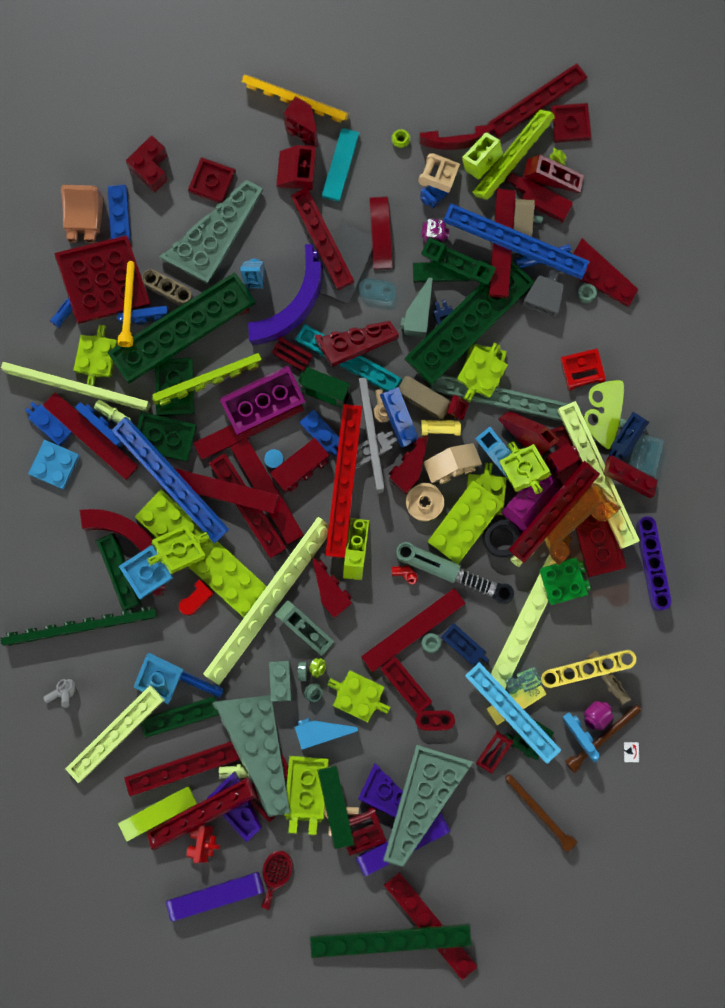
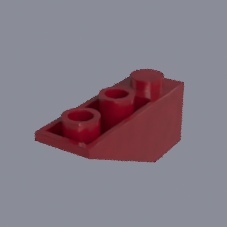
[498,411,559,457]
[389,435,428,495]
[313,558,352,619]

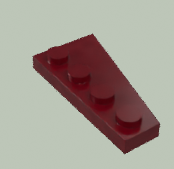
[573,238,639,307]

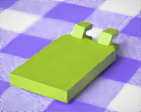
[284,756,329,835]

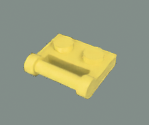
[421,420,461,436]

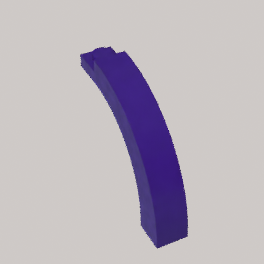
[248,244,323,345]

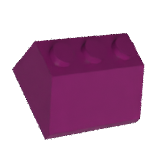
[501,474,561,532]

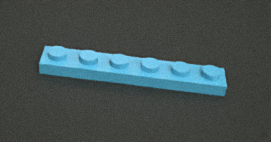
[465,662,561,764]

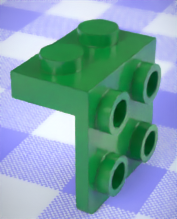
[540,557,591,605]

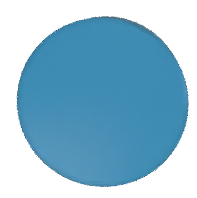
[264,449,284,469]

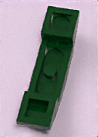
[421,237,497,286]

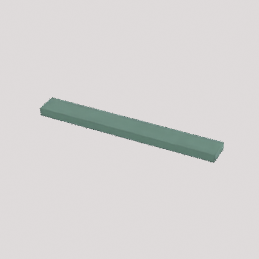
[430,375,582,423]

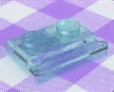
[629,435,664,478]

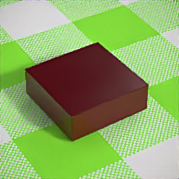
[447,395,469,421]

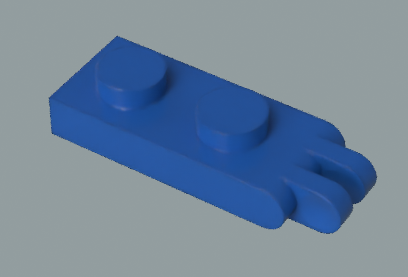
[117,306,169,325]
[25,402,72,446]
[300,410,339,457]

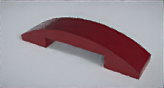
[419,124,494,150]
[369,197,392,270]

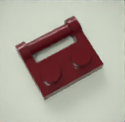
[346,807,387,856]

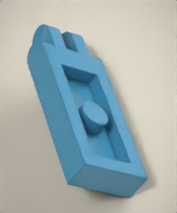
[563,712,599,762]

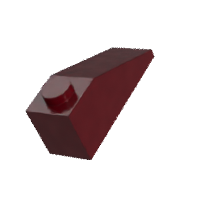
[523,154,584,193]

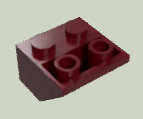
[283,96,318,147]
[276,145,317,190]

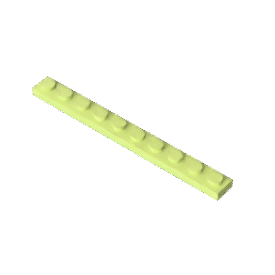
[203,517,329,685]

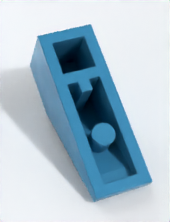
[240,259,265,289]
[295,718,358,749]

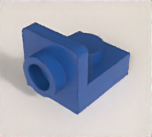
[420,185,449,208]

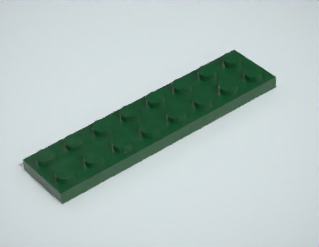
[404,260,535,386]
[107,272,256,384]

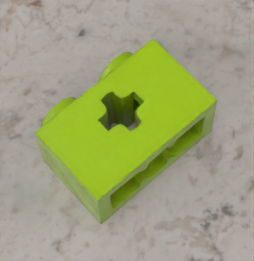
[462,133,503,179]

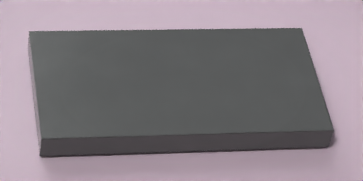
[319,223,373,305]

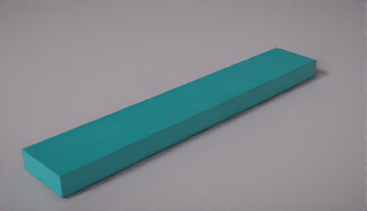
[295,324,402,392]

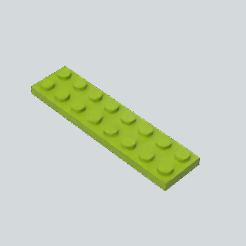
[135,489,267,618]

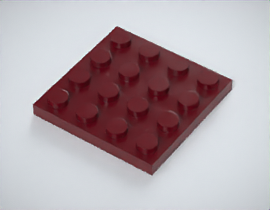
[54,235,150,324]

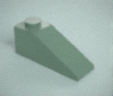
[400,278,433,337]
[275,600,334,656]

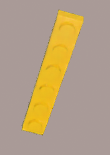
[242,75,349,123]

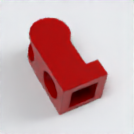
[179,579,214,616]

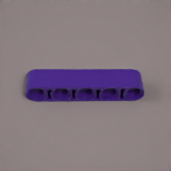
[636,516,671,611]
[355,813,451,876]
[165,872,264,922]

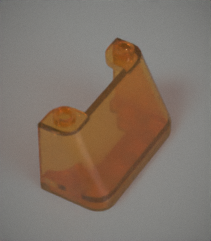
[544,483,621,565]

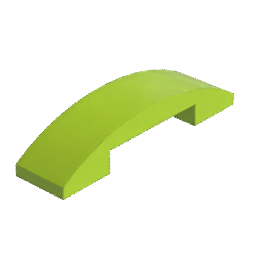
[118,786,197,841]

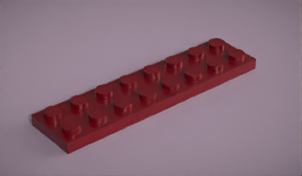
[550,426,627,578]

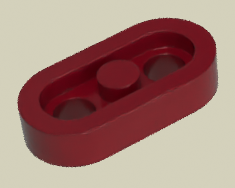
[416,710,455,731]

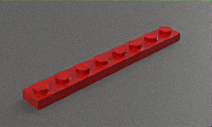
[326,404,363,558]

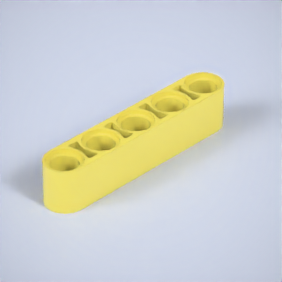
[541,650,637,688]

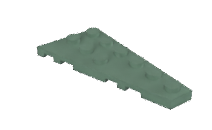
[159,180,263,285]
[213,695,290,817]
[383,745,473,867]

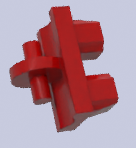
[186,825,220,863]

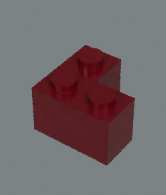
[125,135,168,193]
[545,443,580,487]

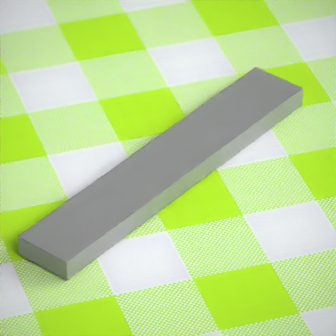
[359,378,384,494]

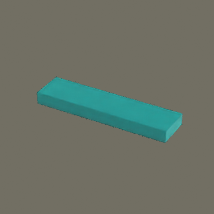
[322,128,359,202]

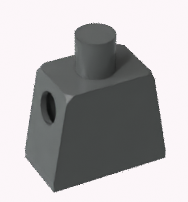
[522,270,564,318]

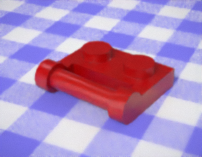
[560,348,606,390]

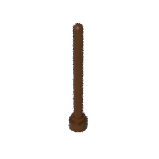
[565,705,641,773]
[505,774,578,853]

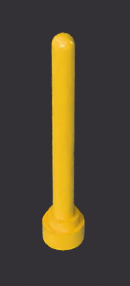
[118,261,135,347]

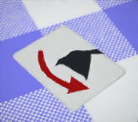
[624,742,639,762]

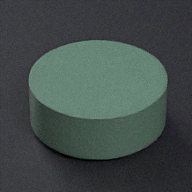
[577,283,597,303]
[421,633,441,653]
[298,662,308,681]

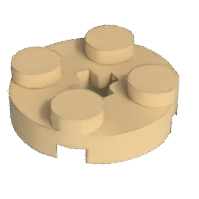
[406,483,444,522]

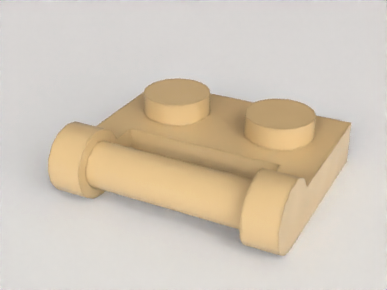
[418,153,460,193]

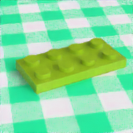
[427,480,504,564]

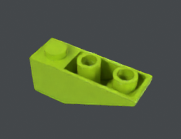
[343,518,369,580]

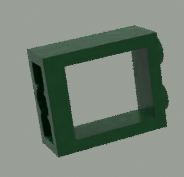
[298,367,350,409]

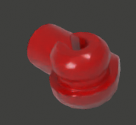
[391,566,418,585]

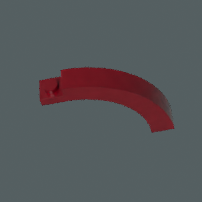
[79,509,166,597]

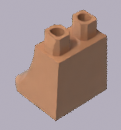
[61,185,104,243]

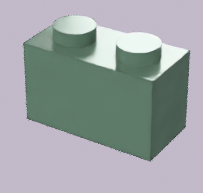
[269,661,292,702]

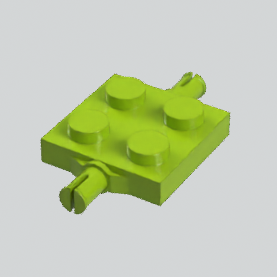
[73,325,118,386]
[456,343,508,402]
[499,442,551,494]
[467,463,507,528]
[147,525,209,574]
[327,670,390,723]

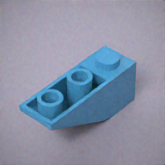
[475,427,511,480]

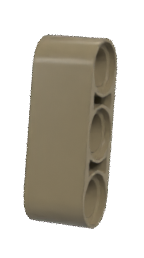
[511,199,534,254]
[142,269,194,306]
[399,376,451,420]

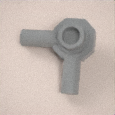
[43,679,75,708]

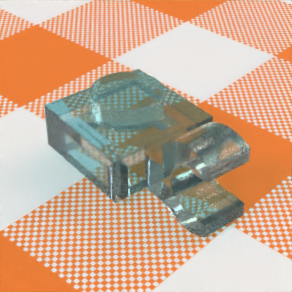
[505,667,543,694]

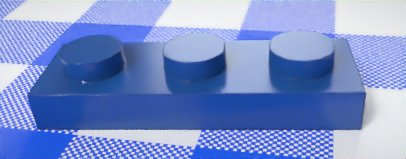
[107,184,131,240]
[380,387,418,447]
[75,402,124,449]

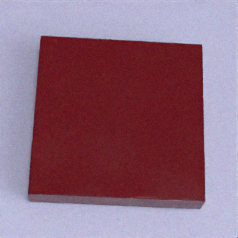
[551,103,591,143]
[188,157,236,203]

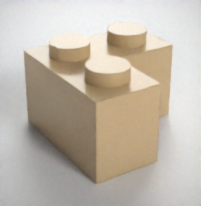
[423,443,482,484]

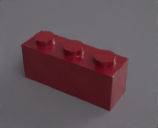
[270,438,330,494]

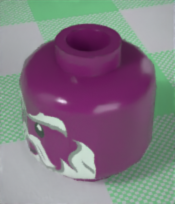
[421,219,449,243]

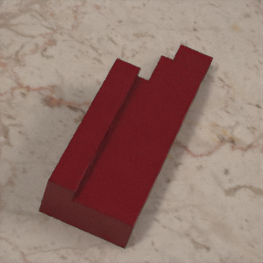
[507,173,574,223]

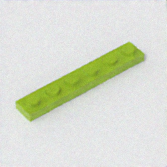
[473,110,555,200]
[152,353,261,406]

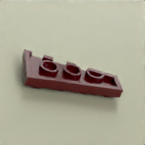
[315,321,399,367]

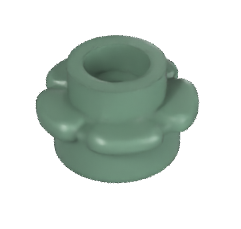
[304,683,323,702]

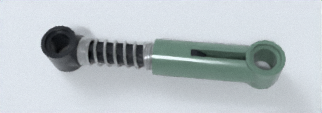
[396,542,515,604]

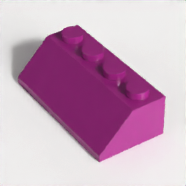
[219,366,306,434]

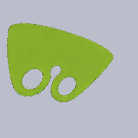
[584,380,624,449]

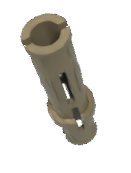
[587,650,632,706]

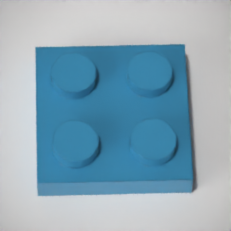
[28,440,80,490]
[119,545,173,600]
[133,653,184,704]

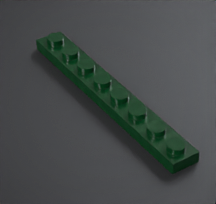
[0,606,159,646]
[310,924,472,958]

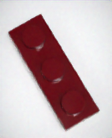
[603,455,658,498]
[380,657,432,715]

